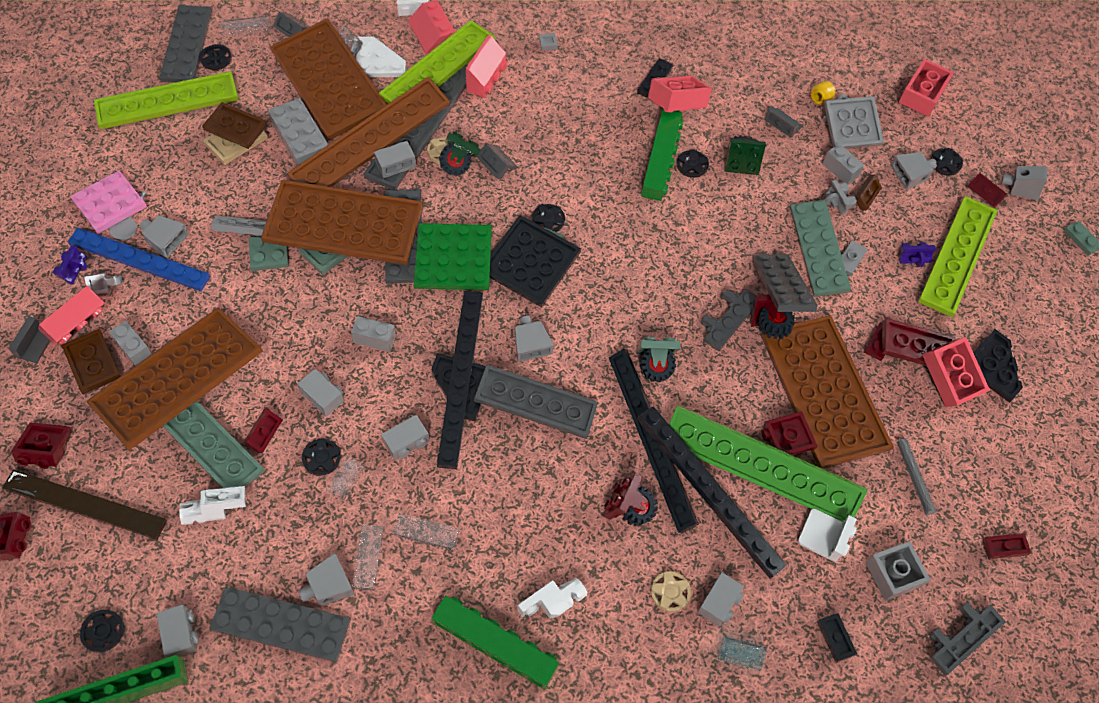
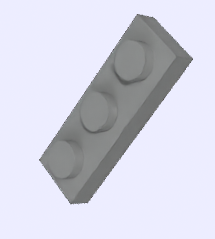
[211,215,267,236]

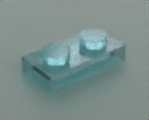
[718,636,767,671]

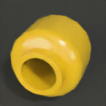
[810,81,835,105]

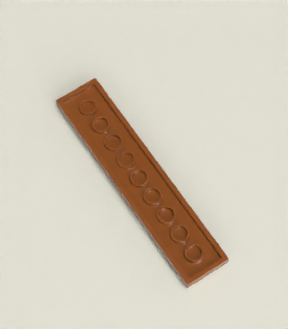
[287,76,450,187]

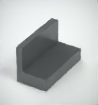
[273,12,310,37]
[764,106,802,138]
[477,143,518,179]
[8,316,50,363]

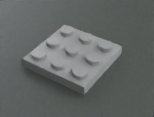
[824,96,884,149]

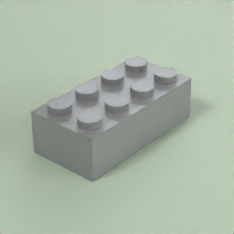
[268,98,328,166]

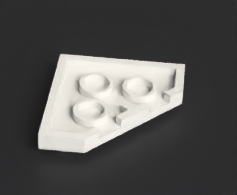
[356,37,406,77]

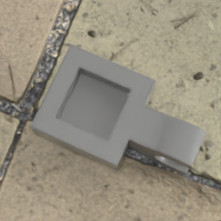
[84,272,123,294]

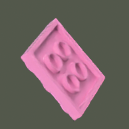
[70,171,147,234]

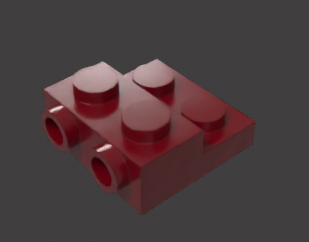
[761,411,818,457]
[11,422,72,469]
[0,512,32,560]

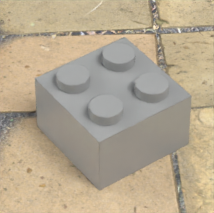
[865,541,931,601]

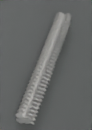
[897,438,937,516]

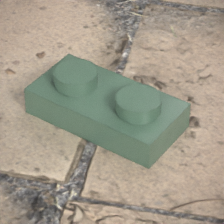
[1064,221,1099,256]

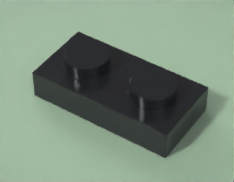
[817,613,858,663]

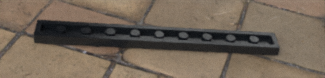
[437,291,483,470]
[608,349,699,534]
[637,406,787,579]

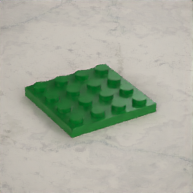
[414,223,492,290]

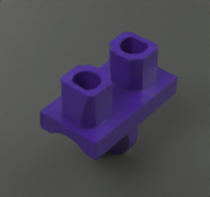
[899,242,936,267]
[53,246,88,284]

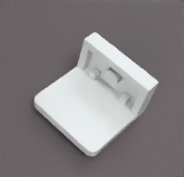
[798,509,857,562]

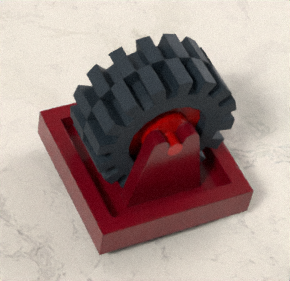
[750,294,795,340]
[603,473,658,526]

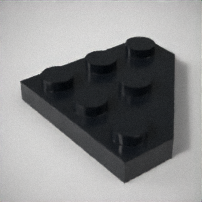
[974,329,1023,403]
[431,353,486,422]

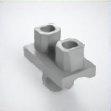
[825,180,857,215]

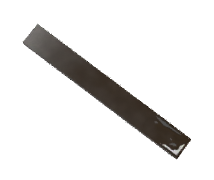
[2,469,167,540]

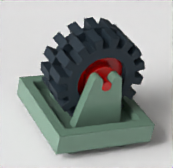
[637,337,680,382]

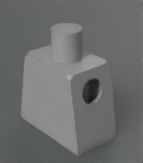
[891,152,936,190]
[1001,166,1048,200]
[140,215,189,259]
[515,316,554,362]
[298,553,354,606]

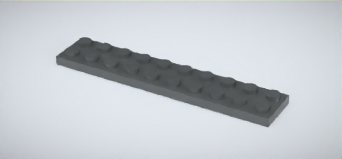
[363,65,467,190]

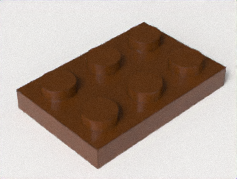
[202,102,267,149]
[61,329,121,394]

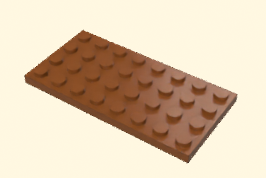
[269,18,387,141]
[261,180,423,265]
[86,307,263,451]
[761,315,894,469]

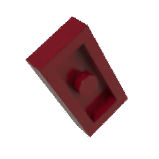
[968,172,1008,208]
[864,322,885,361]
[243,409,283,454]
[982,533,1031,559]

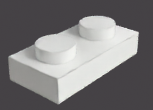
[397,0,429,16]

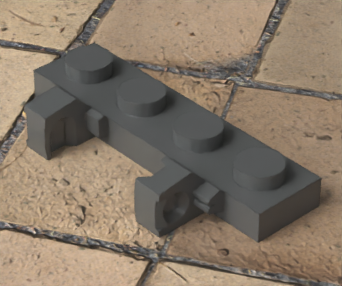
[701,289,756,351]
[928,602,1006,675]

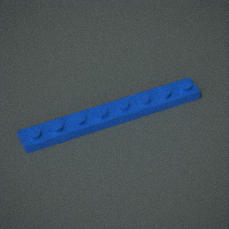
[67,227,210,291]

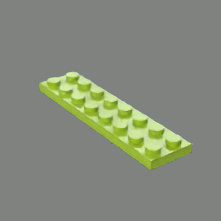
[379,20,495,104]
[94,71,239,130]
[918,196,998,317]

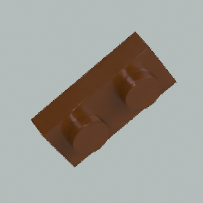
[855,174,882,211]

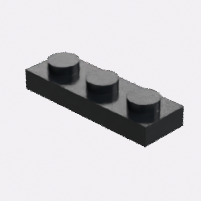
[637,58,674,99]

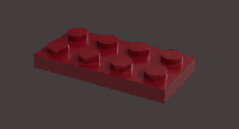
[882,318,955,366]

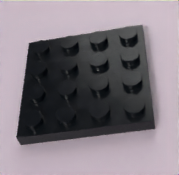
[490,215,581,308]

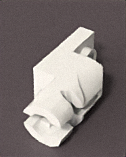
[179,486,246,525]
[517,577,588,619]

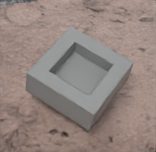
[539,33,558,51]

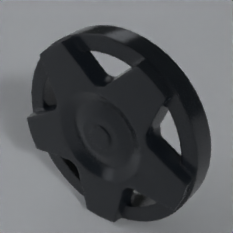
[199,44,232,71]
[930,148,963,176]
[677,149,709,178]
[532,204,565,232]
[302,438,341,476]
[80,610,124,653]

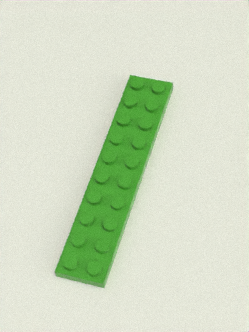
[669,405,868,522]

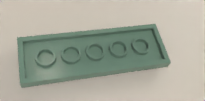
[790,200,851,297]
[163,401,265,488]

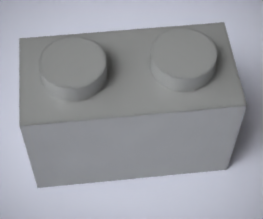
[374,141,416,179]
[823,143,864,185]
[351,316,396,352]
[109,321,152,366]
[297,369,344,417]
[381,415,429,461]
[697,572,744,627]
[156,604,199,658]

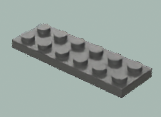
[159,5,212,83]
[385,189,422,284]
[752,253,817,312]
[474,365,598,439]
[209,587,351,663]

